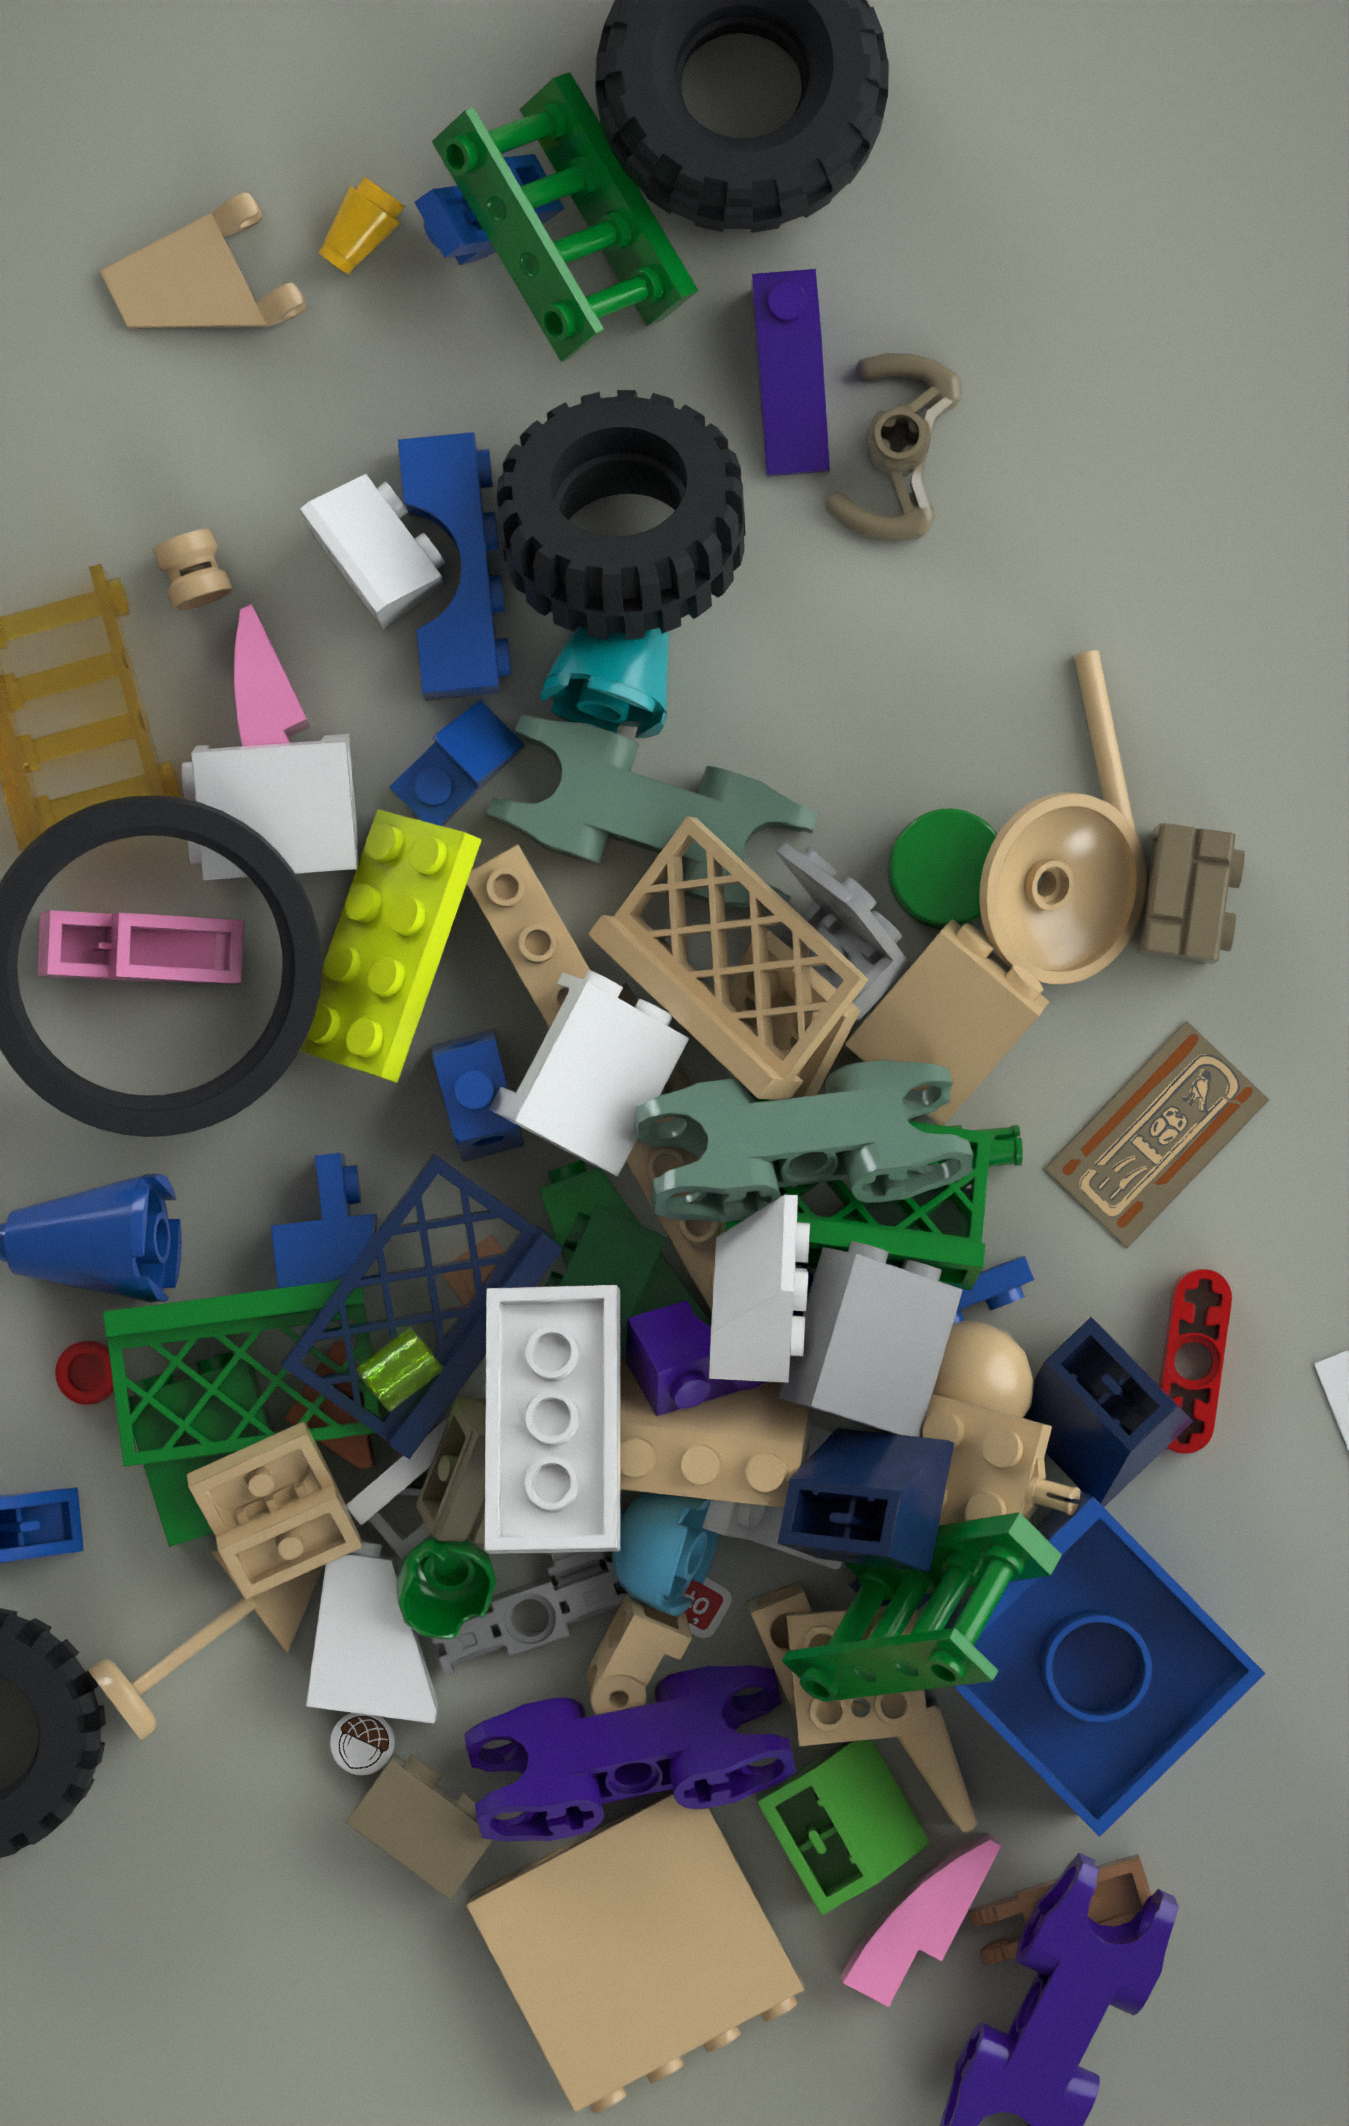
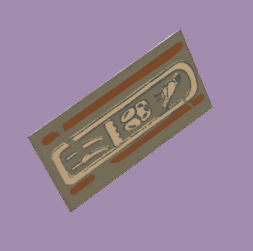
[1045,1021,1269,1248]

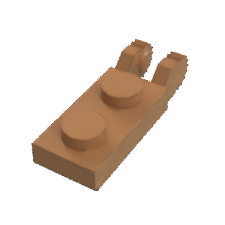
[968,1854,1151,1965]

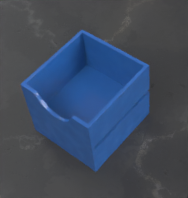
[944,1491,1266,1837]

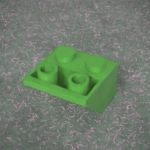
[755,1739,931,1916]

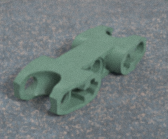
[487,714,819,913]
[634,1060,973,1223]

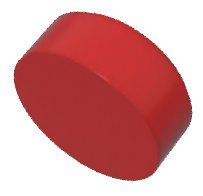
[55,1341,114,1405]

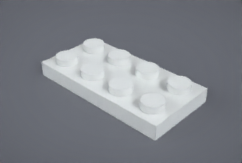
[485,1285,620,1554]

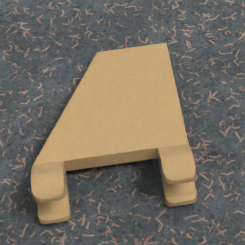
[99,193,307,329]

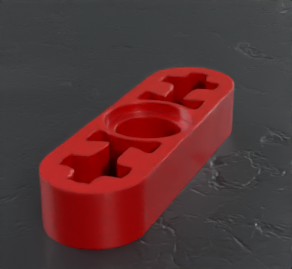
[1159,1269,1232,1454]

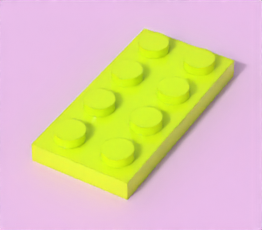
[299,809,482,1083]

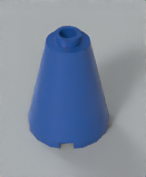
[0,1174,182,1303]

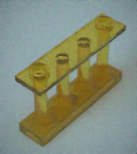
[0,564,181,852]

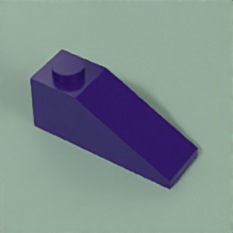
[751,269,830,477]

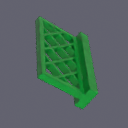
[719,1098,991,1291]
[103,1280,380,1467]

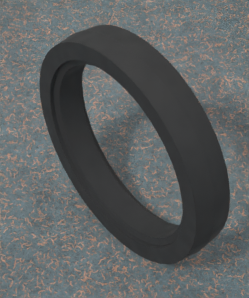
[0,795,322,1137]

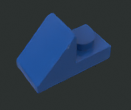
[389,700,525,826]

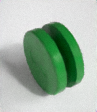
[888,808,998,929]

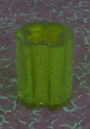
[356,1327,444,1412]

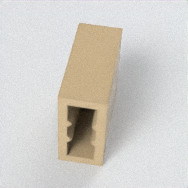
[844,919,1049,1126]

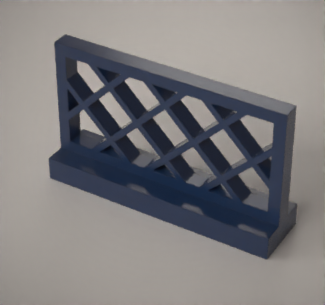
[281,1153,563,1459]

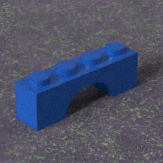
[398,432,511,701]

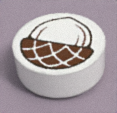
[330,1712,396,1775]

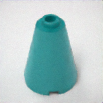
[540,626,670,738]

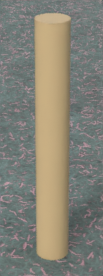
[1074,650,1136,832]

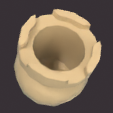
[933,1320,1035,1418]

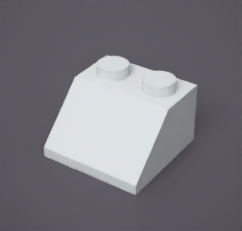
[299,474,446,630]

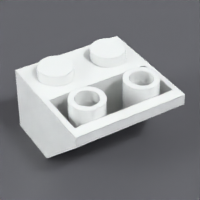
[709,1195,810,1383]

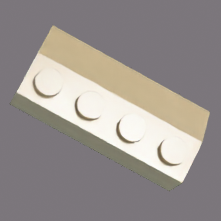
[620,1358,813,1508]

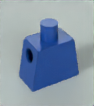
[432,1029,525,1162]

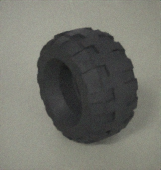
[595,0,889,233]

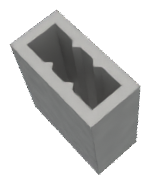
[778,1241,963,1437]

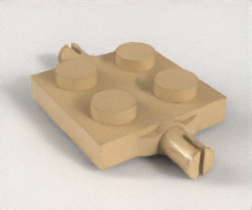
[876,1393,1080,1525]

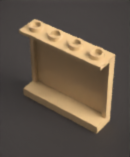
[466,1789,804,2113]

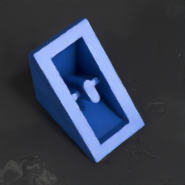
[0,1487,84,1563]

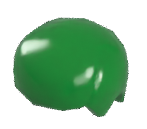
[396,1538,497,1640]

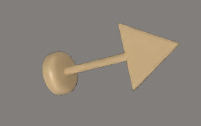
[88,1550,325,1741]

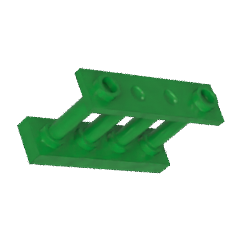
[431,72,699,362]
[782,1512,1062,1702]

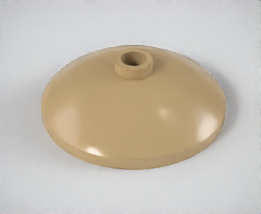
[979,792,1147,984]

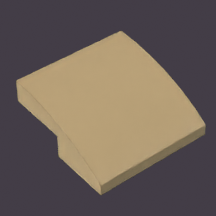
[187,1421,363,1600]

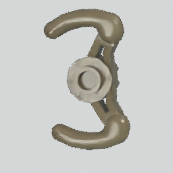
[826,353,961,541]

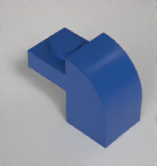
[414,154,565,265]
[271,1153,377,1288]

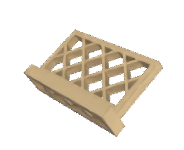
[588,816,869,1100]

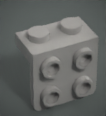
[776,842,912,1020]

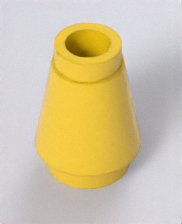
[318,176,406,275]

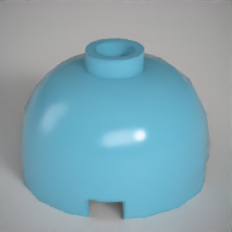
[612,1492,720,1617]

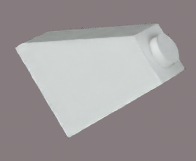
[306,1540,439,1724]

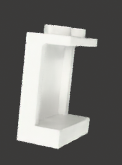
[182,734,360,880]
[489,970,689,1177]

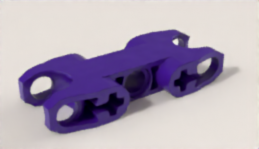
[464,1665,796,1842]
[939,1853,1179,2126]

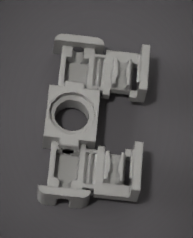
[431,1552,627,1676]

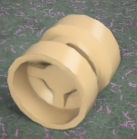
[152,529,233,611]

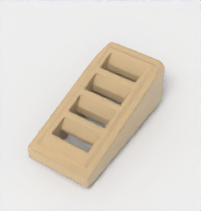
[897,1700,977,1833]

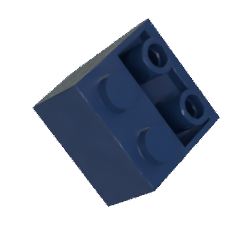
[1024,1317,1193,1507]
[777,1428,954,1573]

